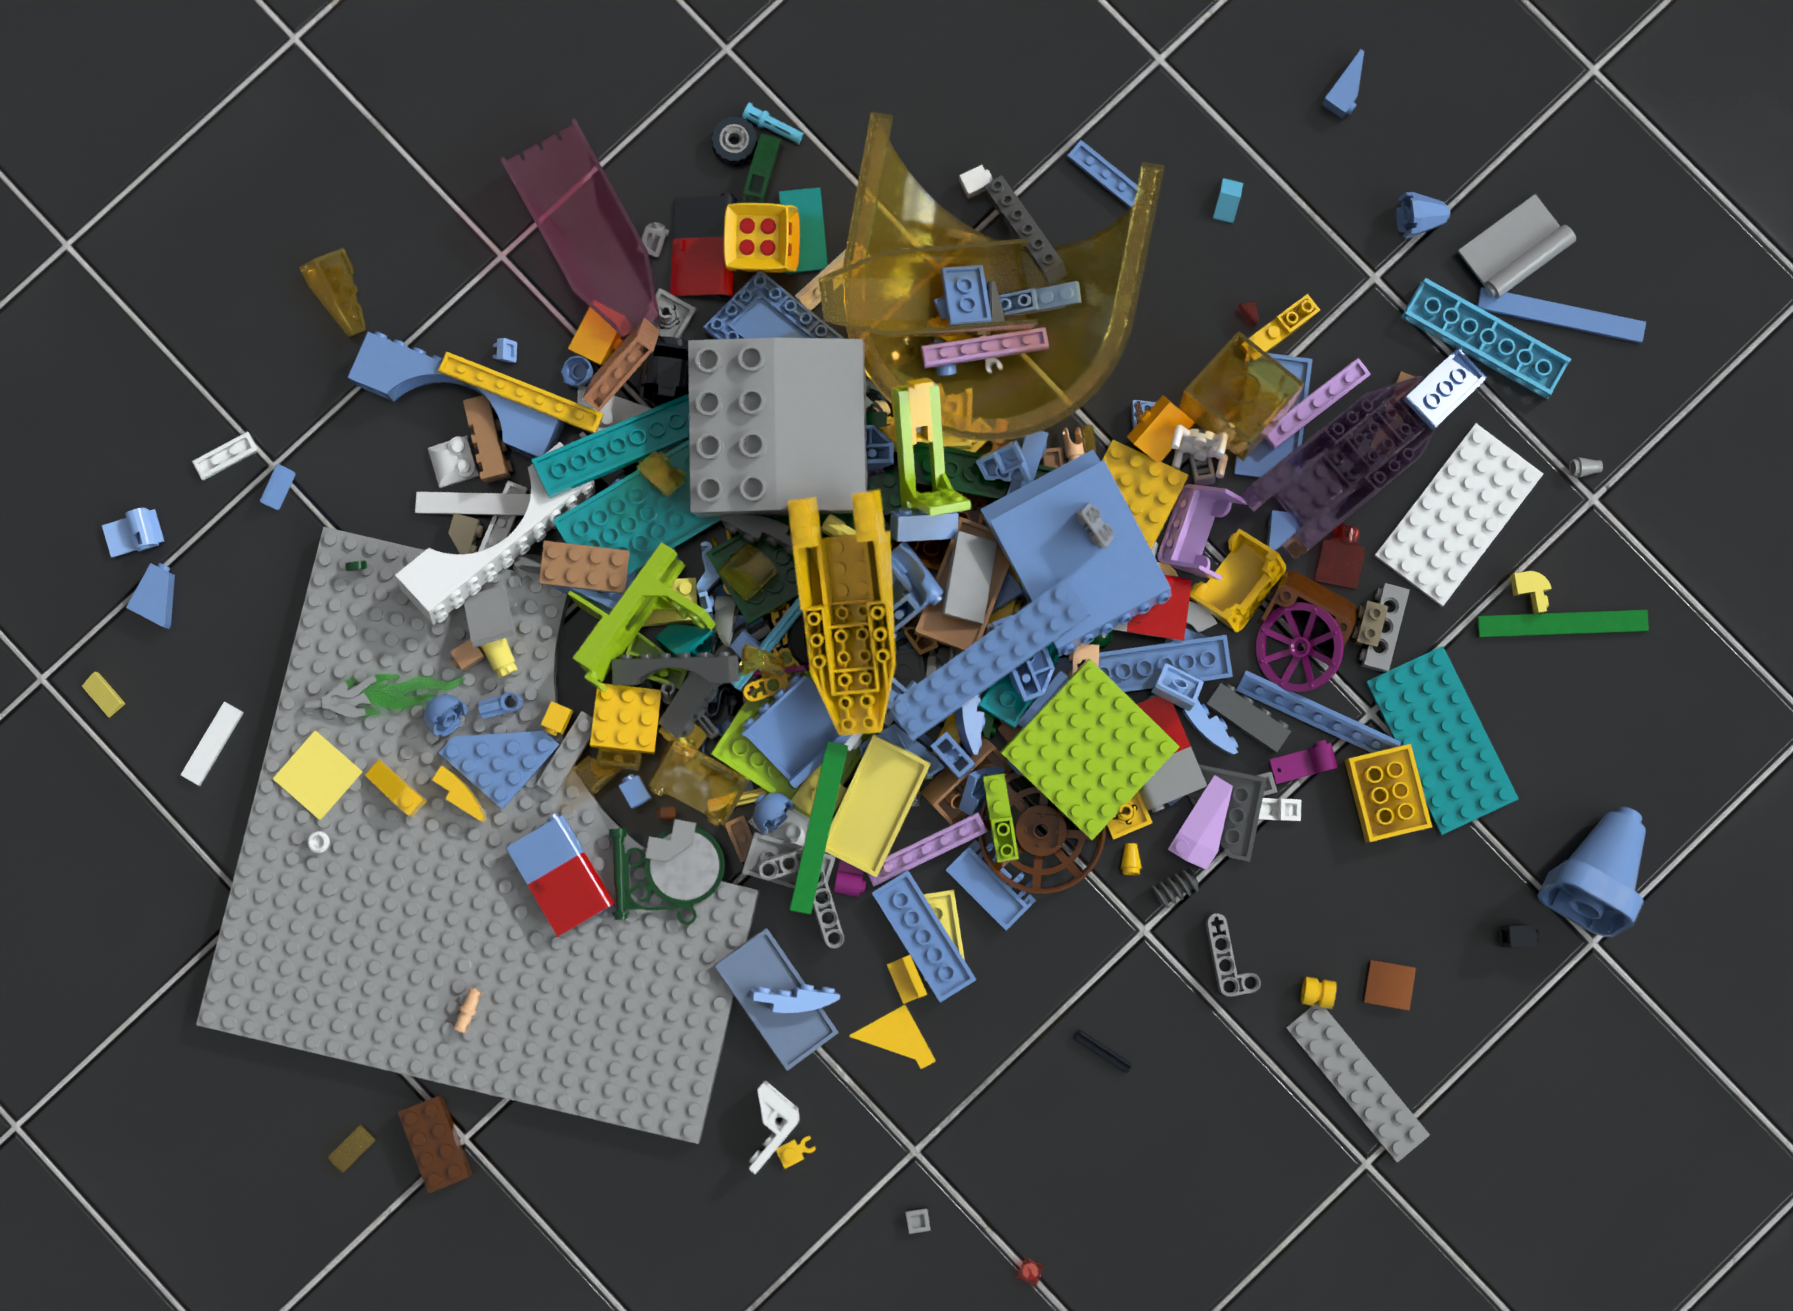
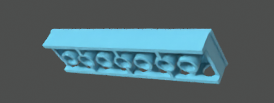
[1401,278,1571,399]

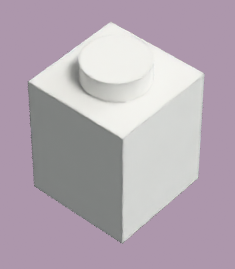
[959,165,993,199]

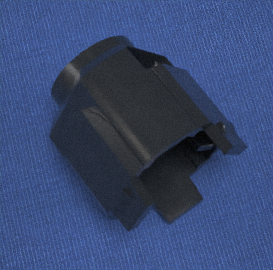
[639,336,689,401]

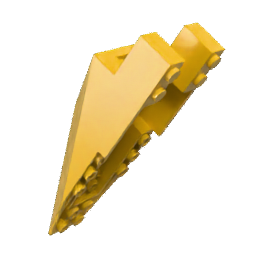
[787,489,896,736]

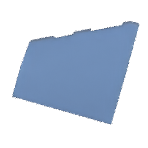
[976,440,1032,483]
[959,766,1005,816]

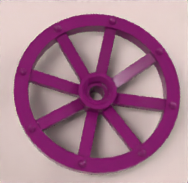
[1256,602,1344,692]

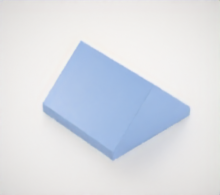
[1151,663,1204,711]

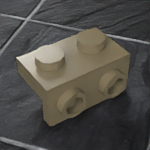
[1352,601,1388,647]

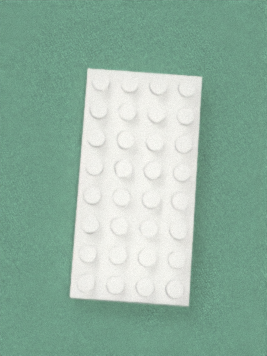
[1374,423,1543,607]

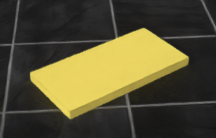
[825,734,932,877]

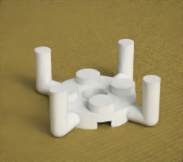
[1171,424,1228,478]

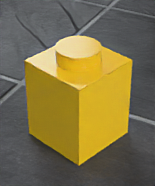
[541,701,573,736]

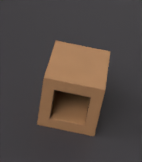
[451,638,486,671]

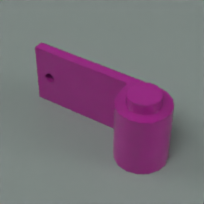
[1269,740,1338,784]
[834,859,866,897]

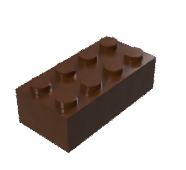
[398,1094,473,1194]

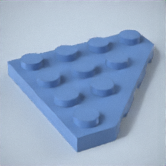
[439,731,560,809]

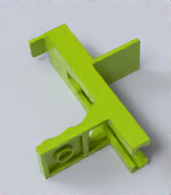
[567,542,716,693]

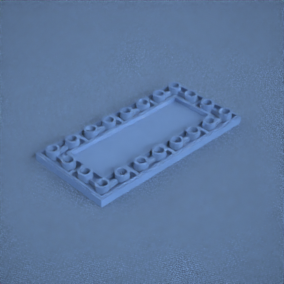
[703,270,883,390]

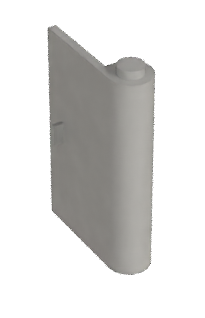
[1458,194,1576,299]

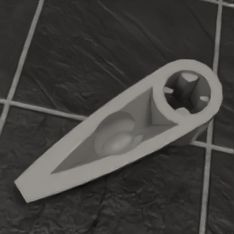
[715,596,739,647]

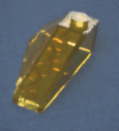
[299,248,366,337]

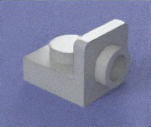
[638,222,669,257]

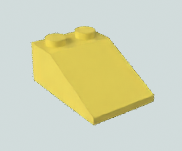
[642,578,698,627]

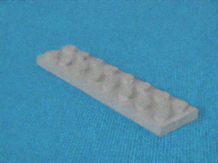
[1285,1003,1430,1162]

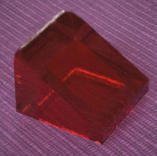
[1238,301,1259,326]

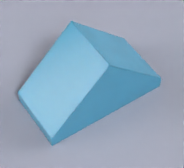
[1213,178,1243,224]

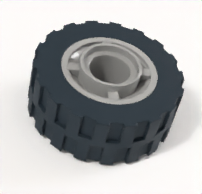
[711,116,757,165]

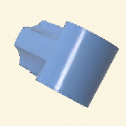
[478,692,523,719]

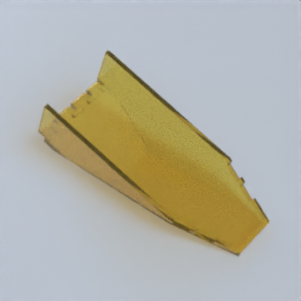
[819,238,1038,337]

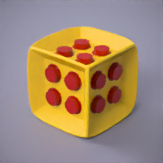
[724,203,800,272]

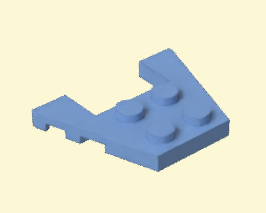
[859,723,946,777]

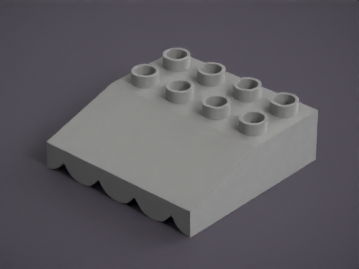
[688,338,868,518]

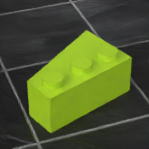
[626,632,688,690]

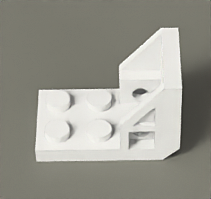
[749,1080,799,1174]

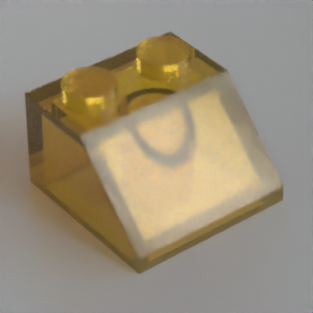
[637,451,687,500]

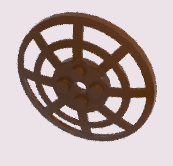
[978,772,1106,894]

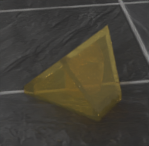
[573,755,626,794]

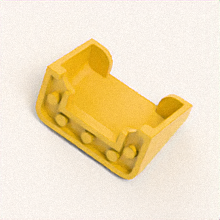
[1190,529,1286,632]

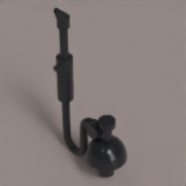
[704,631,743,717]

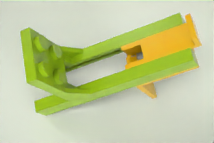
[879,378,971,516]

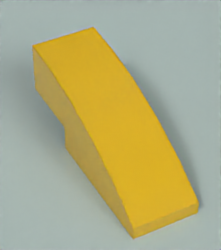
[432,765,487,822]

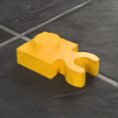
[776,1136,816,1169]

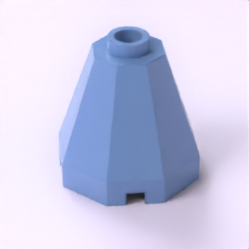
[1396,192,1450,238]

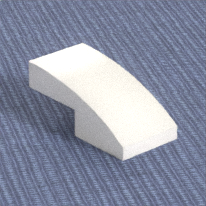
[1259,798,1301,821]

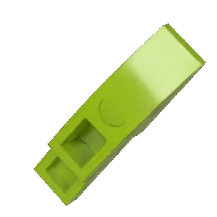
[983,772,1019,862]

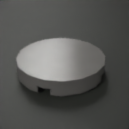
[513,554,542,581]

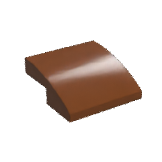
[1364,960,1416,1011]

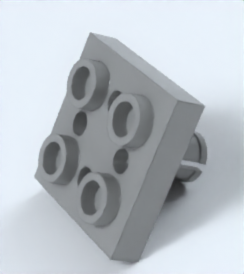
[641,288,696,338]

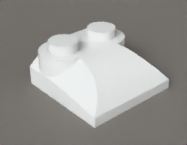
[428,435,480,488]

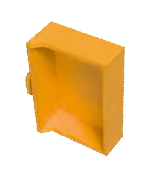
[568,301,629,367]
[1127,395,1195,463]

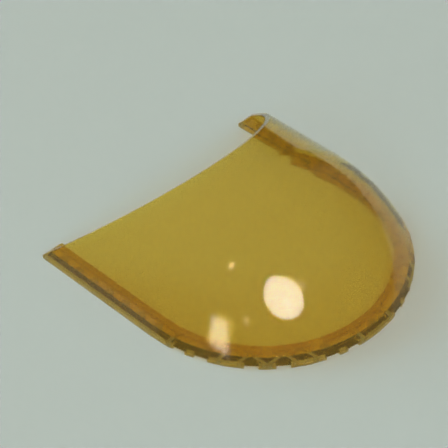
[841,112,1165,441]

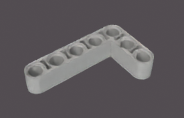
[757,846,844,948]

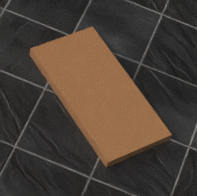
[915,517,1010,652]

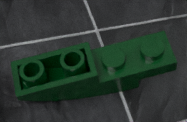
[741,133,781,203]

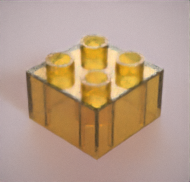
[1179,331,1305,461]

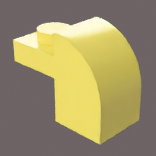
[1510,571,1552,614]

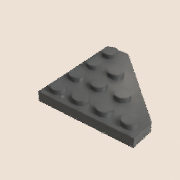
[1187,764,1267,862]

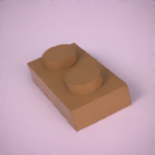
[724,815,753,863]

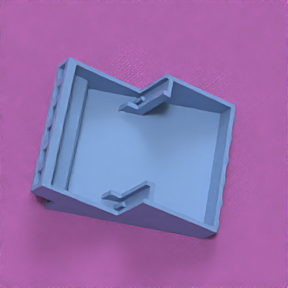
[980,449,1172,657]

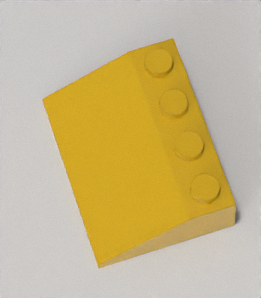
[1344,744,1432,843]

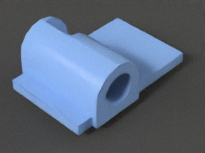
[102,508,164,558]

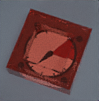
[1016,1257,1044,1286]

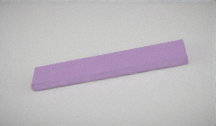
[921,327,1049,368]
[1261,358,1371,449]
[867,812,988,887]

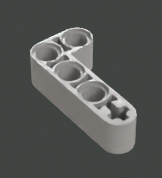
[1205,914,1261,996]

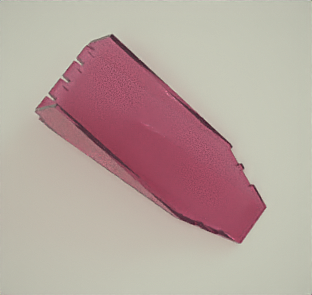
[500,118,660,337]

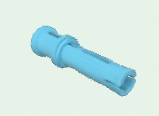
[742,102,804,145]

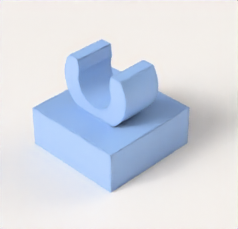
[492,338,517,363]

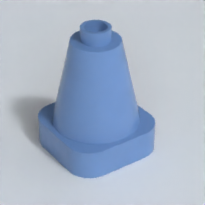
[1538,807,1646,937]

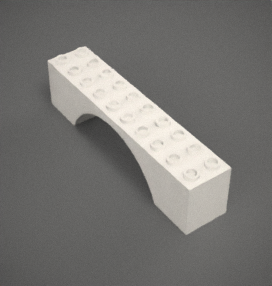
[395,442,596,625]

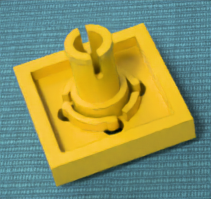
[1107,791,1152,840]

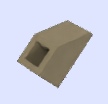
[448,513,483,554]

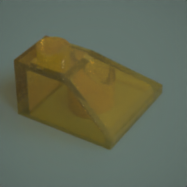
[717,542,777,601]

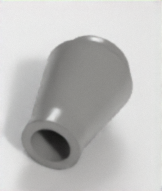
[1569,457,1603,478]

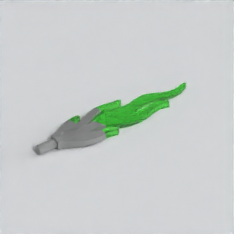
[305,674,465,718]

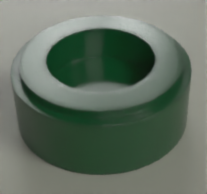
[345,560,367,571]

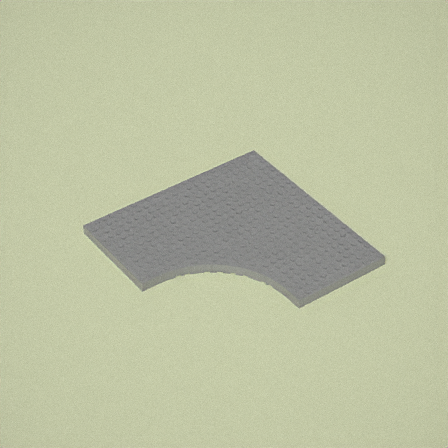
[196,527,760,1144]

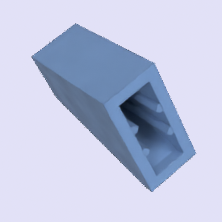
[126,563,175,629]

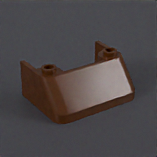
[1257,571,1359,659]

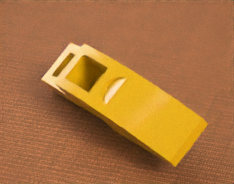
[1241,294,1320,361]

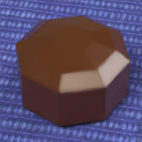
[655,807,676,821]

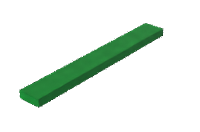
[1477,610,1649,638]
[789,741,848,914]

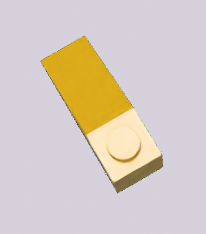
[365,759,427,817]

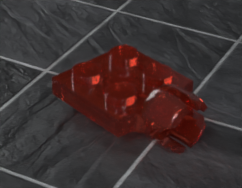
[1315,524,1366,589]

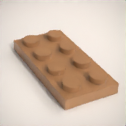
[539,541,629,594]

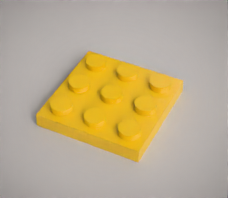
[590,683,661,754]

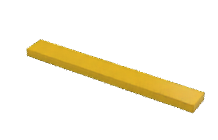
[438,352,604,433]

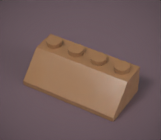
[920,734,1013,825]

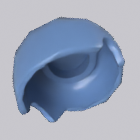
[561,356,593,388]

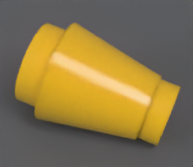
[1121,843,1142,875]

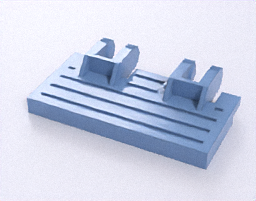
[946,840,1036,930]

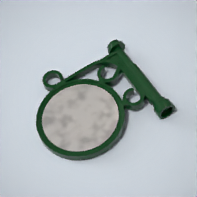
[609,827,725,925]

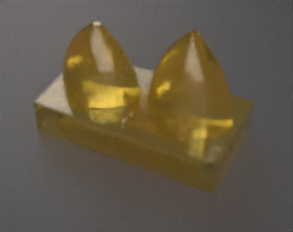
[740,644,785,679]

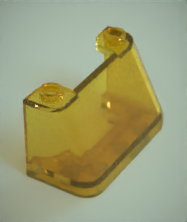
[648,737,749,826]

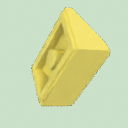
[82,672,125,718]

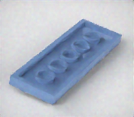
[872,870,976,1002]

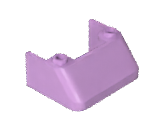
[1158,484,1248,580]

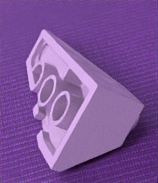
[1168,775,1233,870]

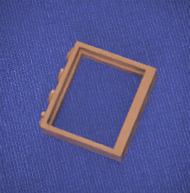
[582,318,660,412]

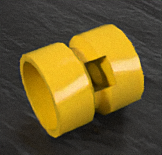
[1301,977,1336,1009]

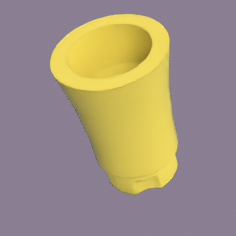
[480,638,518,678]

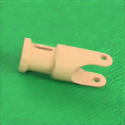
[1062,427,1084,462]

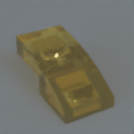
[328,1125,376,1173]

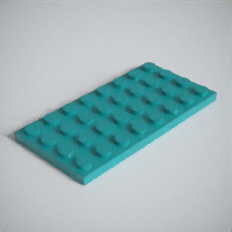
[553,439,722,593]
[1366,646,1519,835]

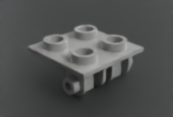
[1076,502,1114,548]

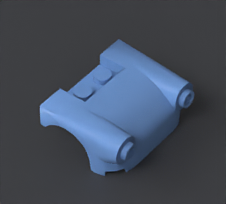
[891,541,944,637]

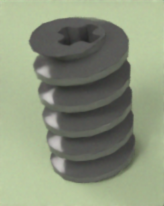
[1151,866,1199,908]

